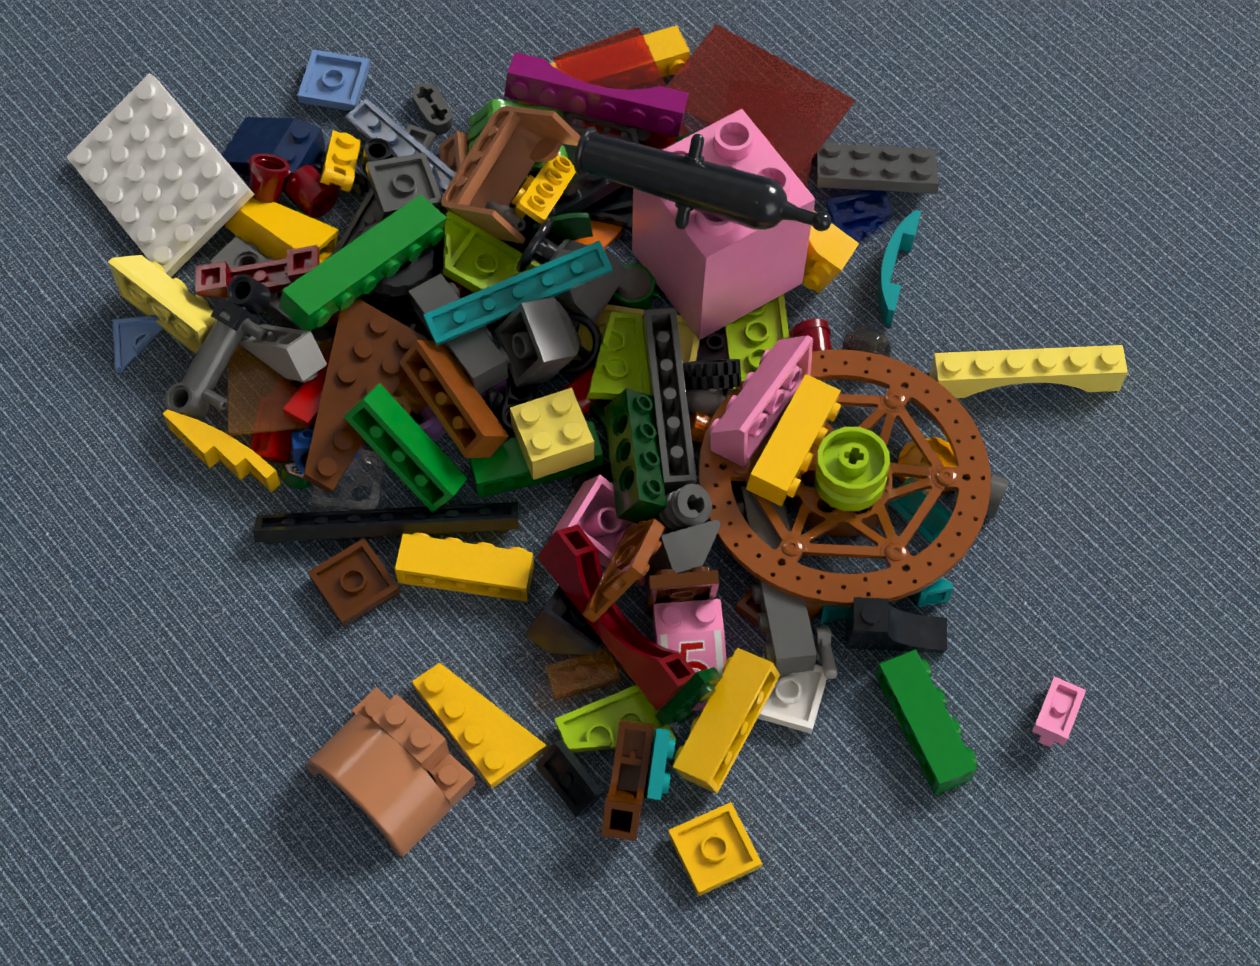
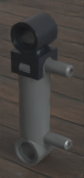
[165,274,271,420]

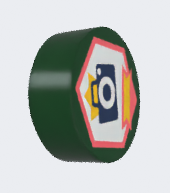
[280,461,311,489]

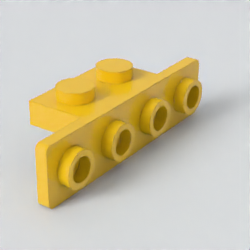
[511,155,576,224]

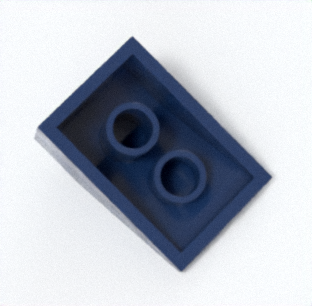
[222,117,326,189]

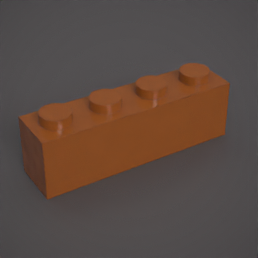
[399,340,509,458]

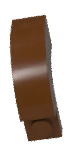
[601,719,655,841]

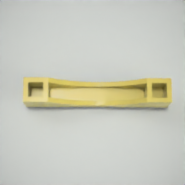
[929,345,1128,398]

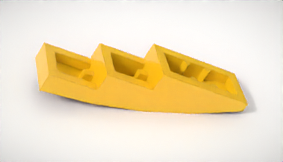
[162,409,281,493]

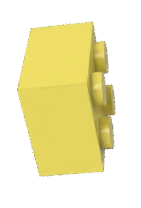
[510,388,594,480]

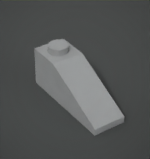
[240,324,327,382]

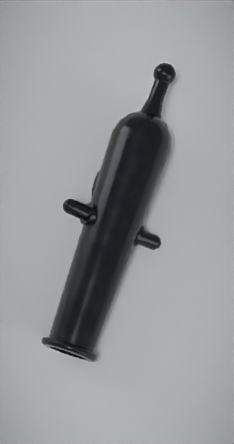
[574,127,831,231]

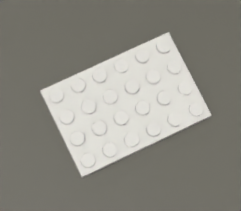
[67,73,254,277]

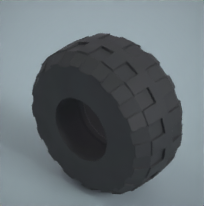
[350,220,439,311]

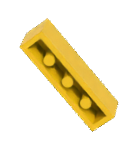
[746,374,842,507]
[395,533,534,602]
[673,648,780,794]

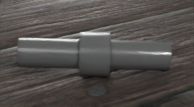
[485,201,526,231]

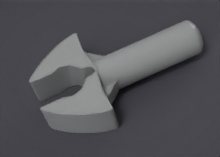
[813,625,838,679]

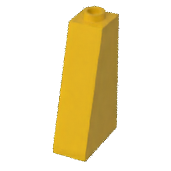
[225,197,339,263]

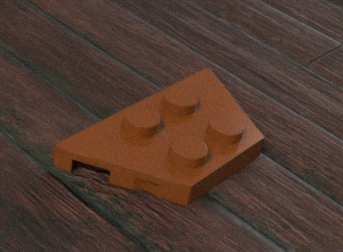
[583,519,665,623]

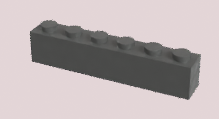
[643,308,697,495]
[736,486,817,674]

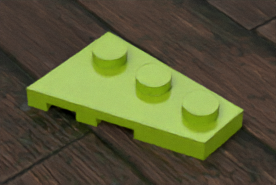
[586,312,651,400]
[554,685,676,753]

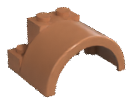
[306,687,475,857]

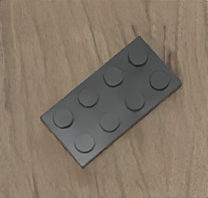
[816,142,939,194]

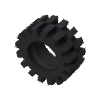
[683,359,742,390]

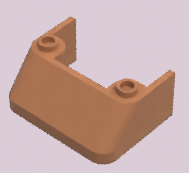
[441,106,580,244]

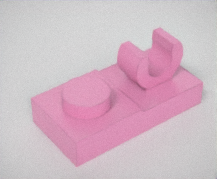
[1032,676,1086,748]

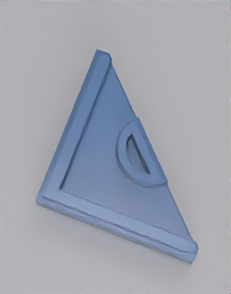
[112,315,163,373]

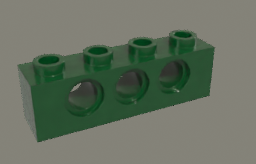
[604,388,667,524]

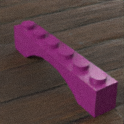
[504,52,689,137]

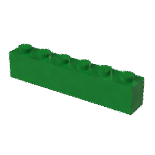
[280,194,447,331]

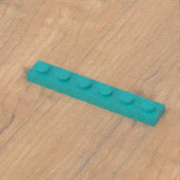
[423,241,613,346]

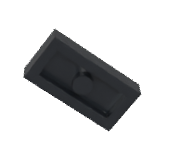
[535,740,603,817]

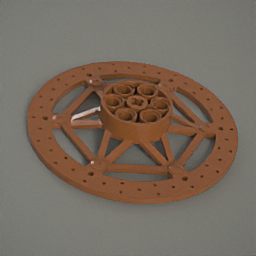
[699,350,991,607]

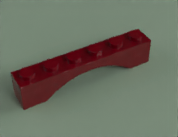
[537,525,695,711]

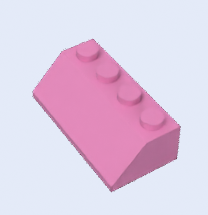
[708,335,813,468]

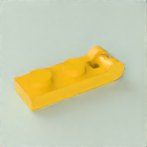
[320,130,361,192]

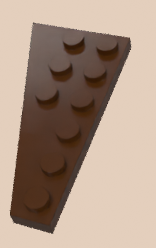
[303,298,428,495]

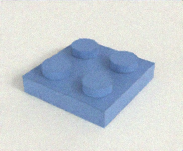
[297,49,370,111]

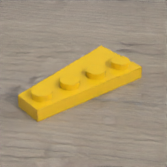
[412,662,547,789]

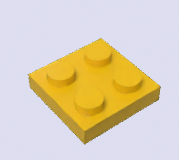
[668,802,762,896]

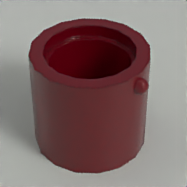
[285,165,339,218]

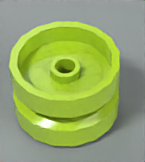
[814,427,890,511]

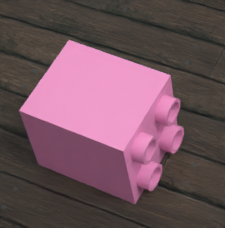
[632,109,815,340]

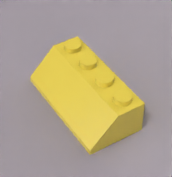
[108,255,216,354]

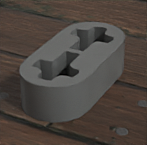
[412,83,453,134]

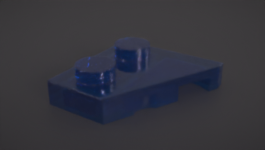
[826,190,893,243]

